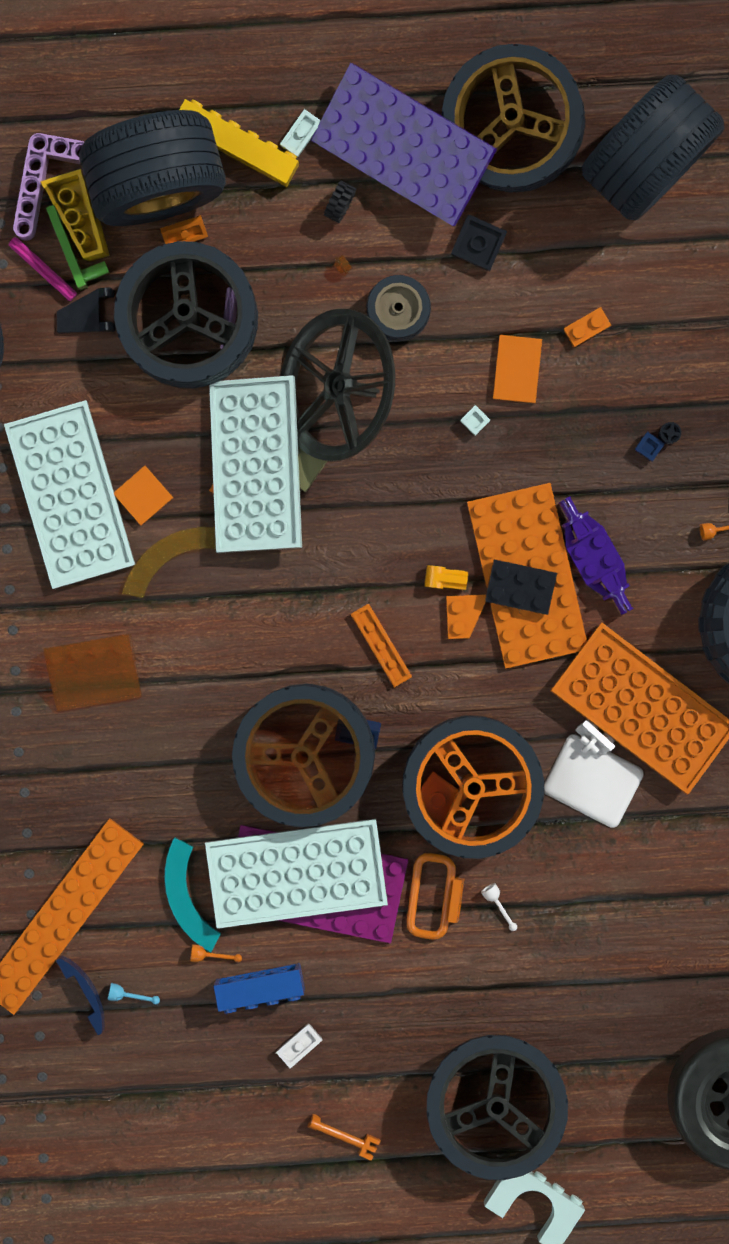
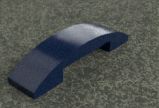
[56,955,105,1035]

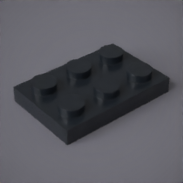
[485,559,557,615]

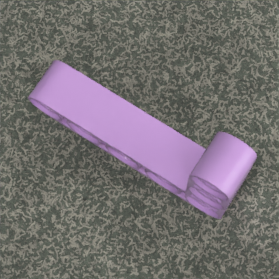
[13,133,84,241]

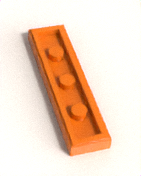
[350,603,412,688]

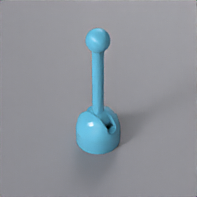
[108,983,160,1005]

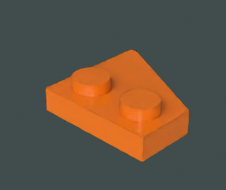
[446,595,486,639]

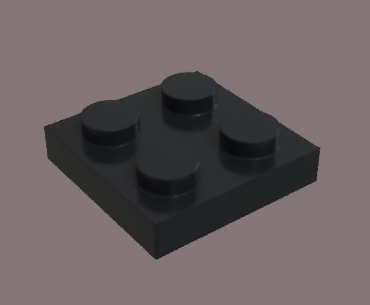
[451,214,507,272]

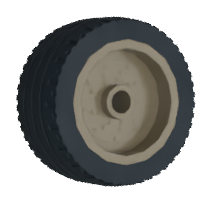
[366,275,431,341]

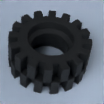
[324,181,356,223]

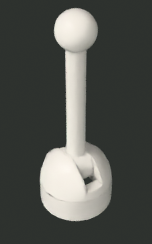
[481,883,517,931]

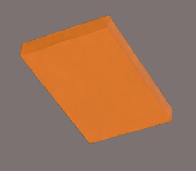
[493,335,542,404]

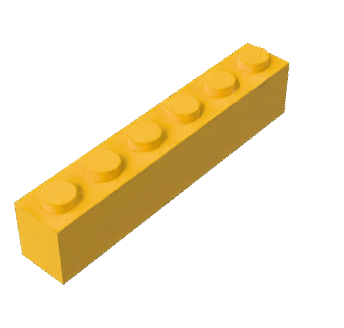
[179,99,299,187]

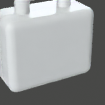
[544,734,644,828]

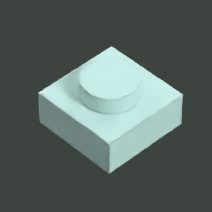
[460,405,490,436]

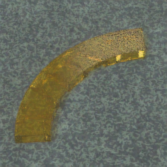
[122,527,216,598]

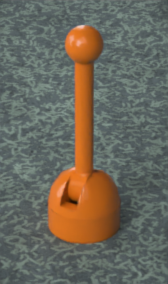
[700,523,729,541]
[190,944,242,963]

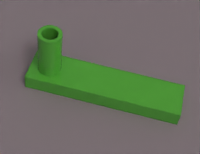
[46,205,109,291]

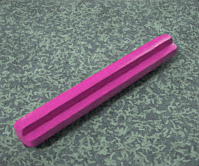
[8,237,77,301]

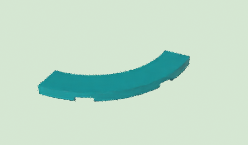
[165,837,221,953]

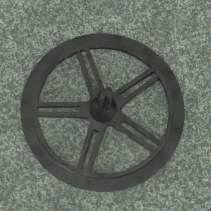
[281,309,395,461]

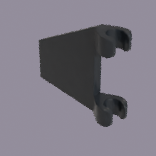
[57,287,115,333]

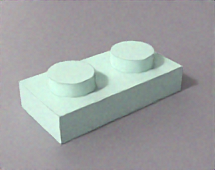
[280,109,321,158]

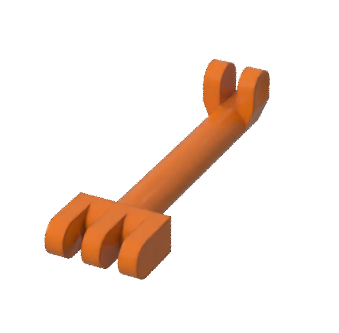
[307,1114,381,1160]

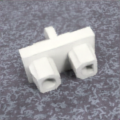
[575,720,615,755]

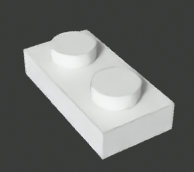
[276,1023,322,1068]

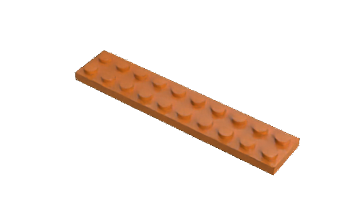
[0,818,144,1015]

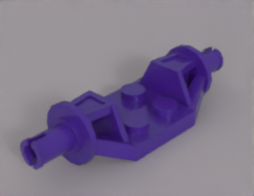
[558,496,633,615]

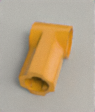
[424,565,468,590]

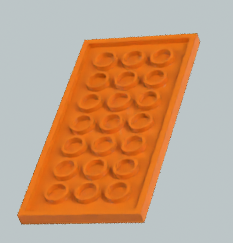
[467,483,587,669]
[550,622,729,795]

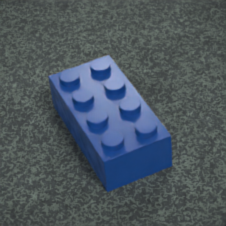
[214,963,305,1014]

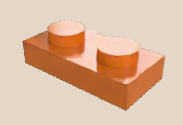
[160,215,208,244]
[563,307,611,347]

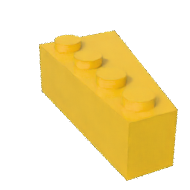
[40,169,110,262]

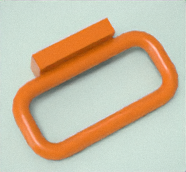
[406,853,465,940]

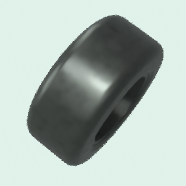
[667,1029,729,1170]

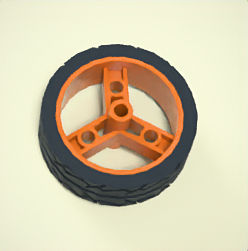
[402,715,544,859]

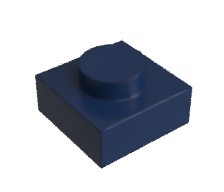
[634,432,664,462]

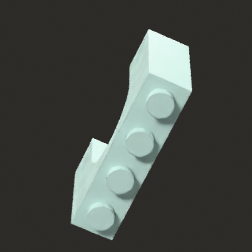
[484,1171,585,1244]

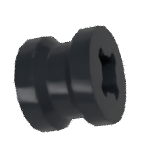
[658,422,681,445]

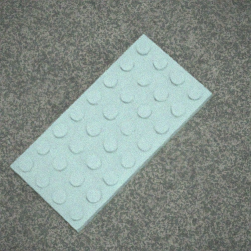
[209,375,302,553]
[4,400,135,589]
[205,819,388,928]

